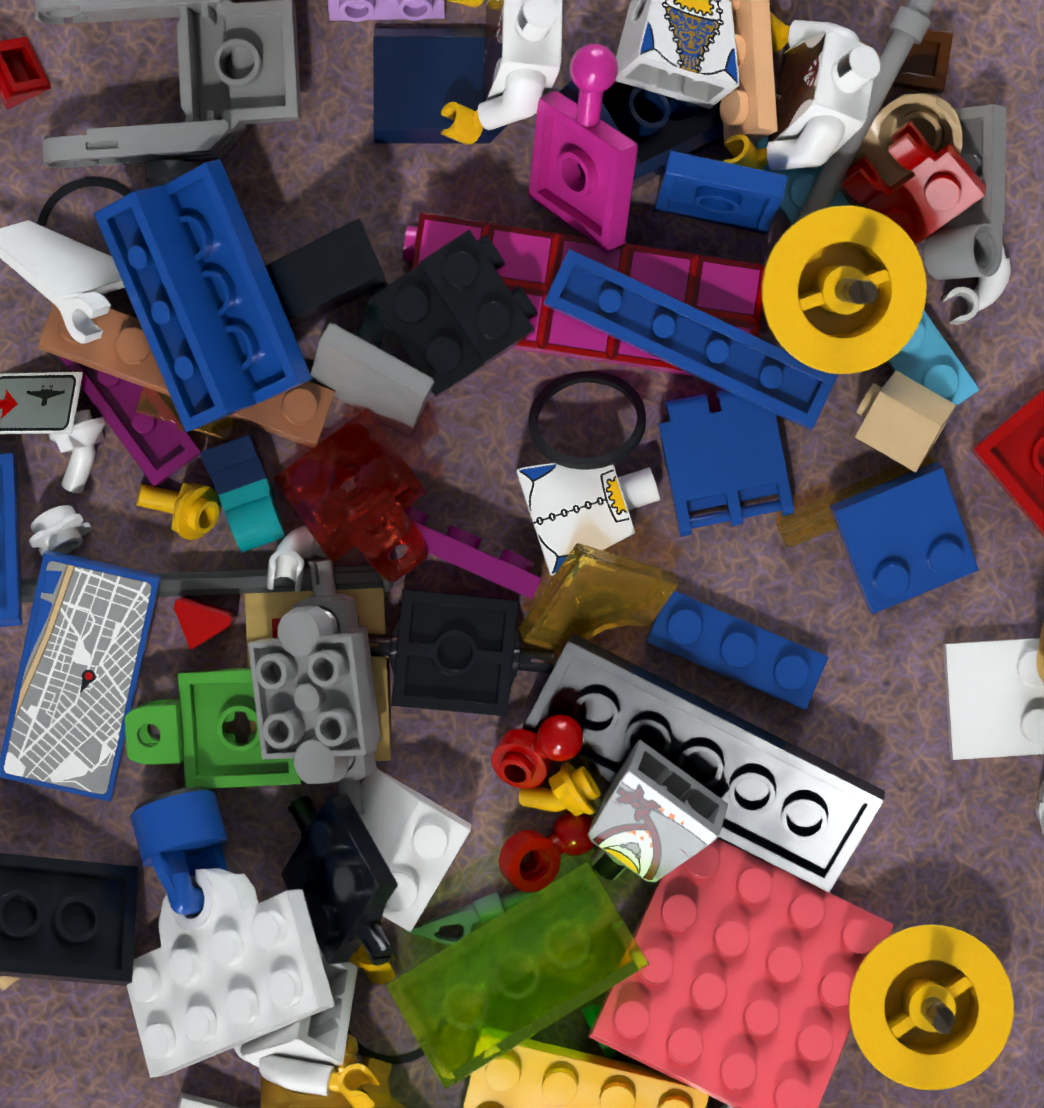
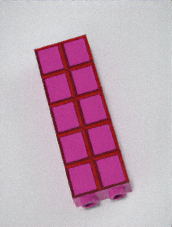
[402,212,765,377]

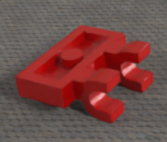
[842,121,986,246]

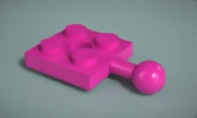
[528,44,638,252]

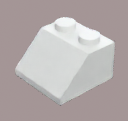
[359,768,471,932]

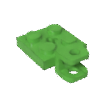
[125,667,304,789]

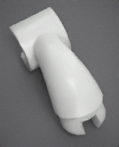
[941,245,1011,325]
[267,524,334,592]

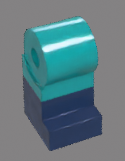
[199,435,286,553]

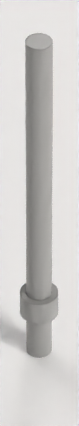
[794,0,936,223]

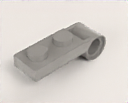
[923,104,1007,280]

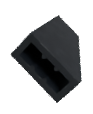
[265,219,388,327]

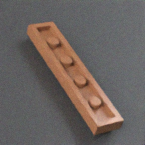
[38,304,335,448]

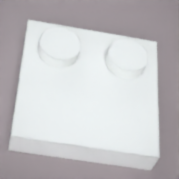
[943,638,1044,760]

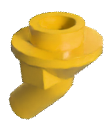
[136,482,219,540]
[518,762,600,817]

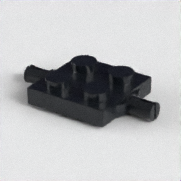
[368,589,554,717]
[281,795,398,966]

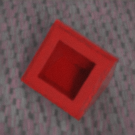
[0,37,51,110]
[173,596,237,650]

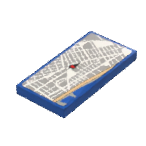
[0,550,162,802]

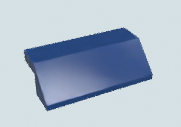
[94,159,312,432]

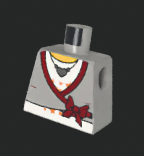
[587,740,728,882]

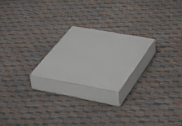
[310,323,434,438]

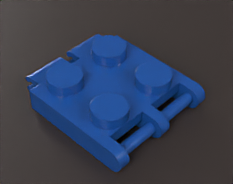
[657,389,794,537]

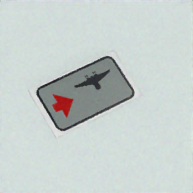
[0,372,83,434]

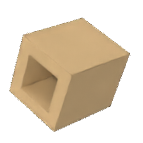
[855,371,957,472]

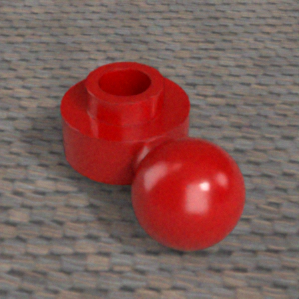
[491,714,584,789]
[499,811,595,893]

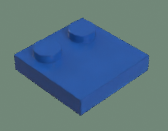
[654,151,787,235]
[829,461,979,614]

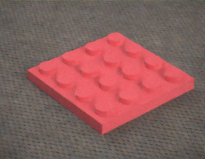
[588,838,894,1108]

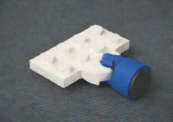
[126,787,335,1078]

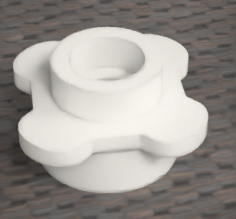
[29,505,92,556]

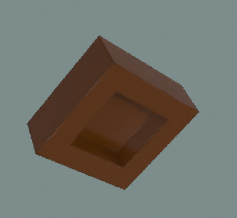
[892,29,953,94]

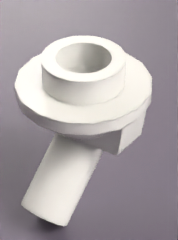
[48,409,106,493]

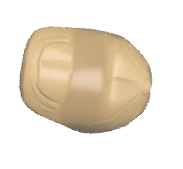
[850,93,962,187]

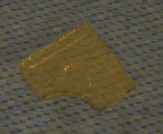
[519,543,679,652]

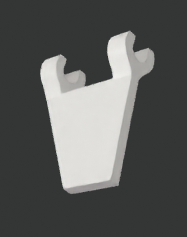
[0,220,125,344]

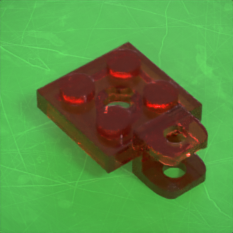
[273,409,429,582]

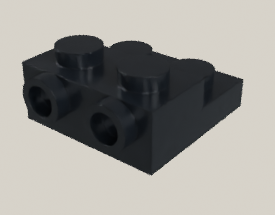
[370,230,538,397]

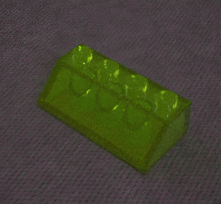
[386,862,650,1089]

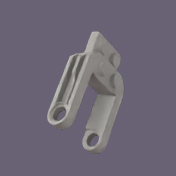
[34,0,302,168]

